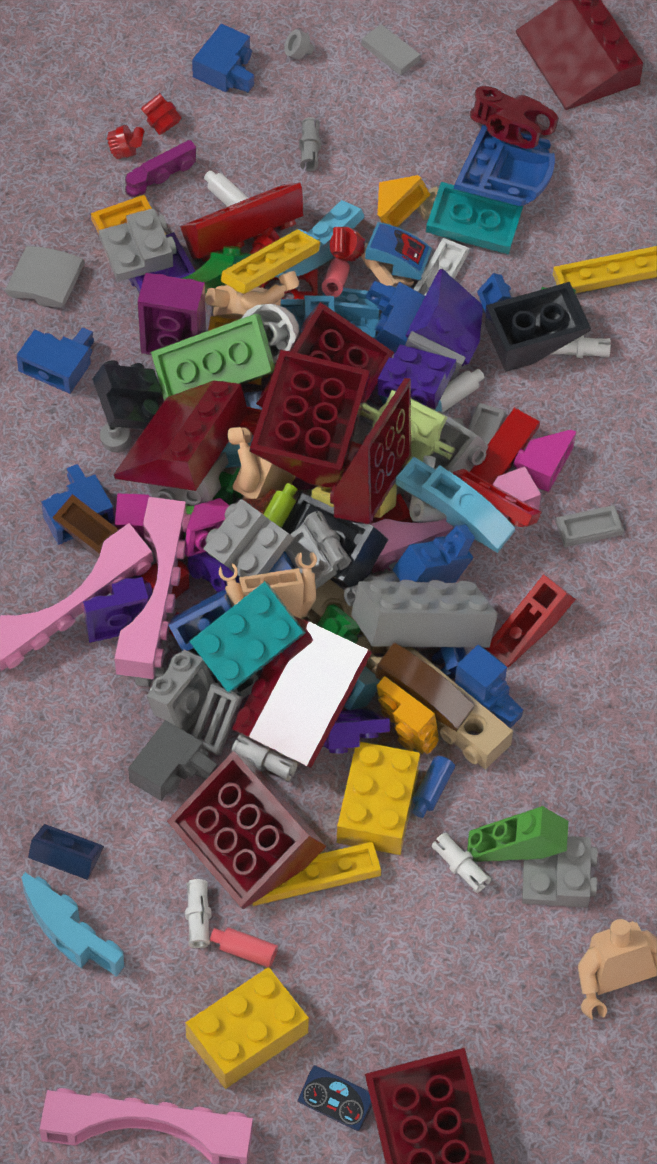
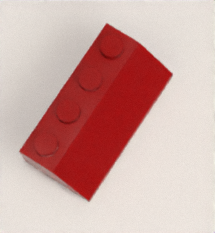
[180,182,304,262]

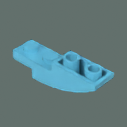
[275,200,365,278]
[396,457,515,553]
[21,872,125,977]

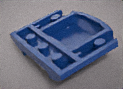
[454,125,555,206]

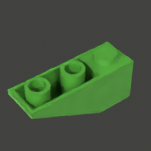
[467,806,569,862]

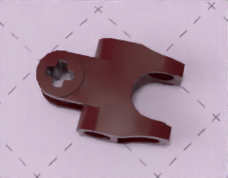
[470,86,559,149]

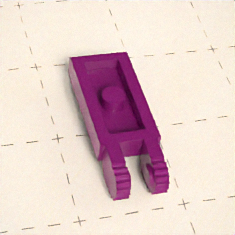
[125,140,196,197]

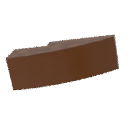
[52,494,135,578]
[376,642,474,732]

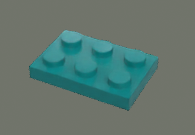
[425,182,524,255]
[189,581,306,693]

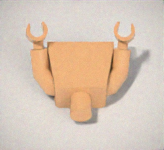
[205,271,299,319]
[228,427,296,510]
[219,552,317,618]
[578,919,657,1020]

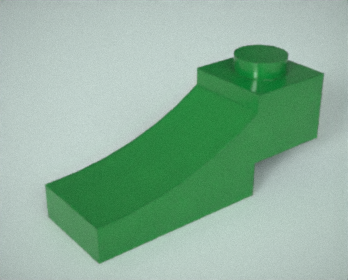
[181,246,252,295]

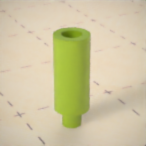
[263,483,297,528]

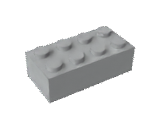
[351,579,498,647]

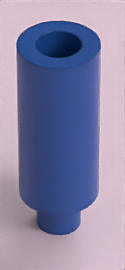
[412,755,455,818]

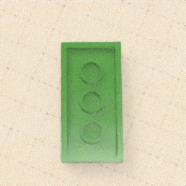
[151,314,275,401]

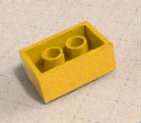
[336,742,420,855]
[185,967,309,1089]

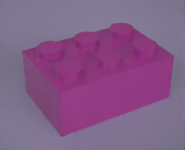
[137,273,206,355]

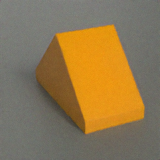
[377,175,431,227]

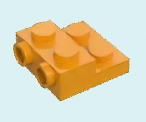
[376,676,439,754]

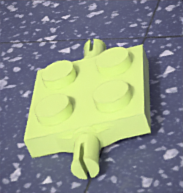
[360,390,455,465]

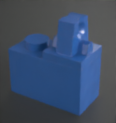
[192,23,255,93]
[365,281,425,354]
[16,327,94,394]
[41,464,114,545]
[392,524,475,583]
[168,590,232,651]
[455,645,523,728]

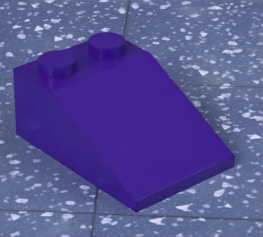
[405,269,483,367]

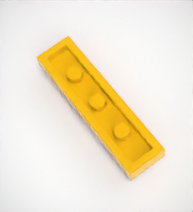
[221,229,320,294]
[553,246,657,294]
[253,841,381,906]

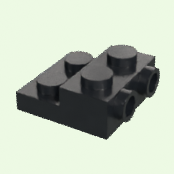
[92,360,163,430]

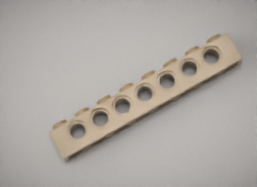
[302,579,513,769]

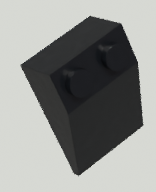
[485,282,591,372]
[282,493,389,588]

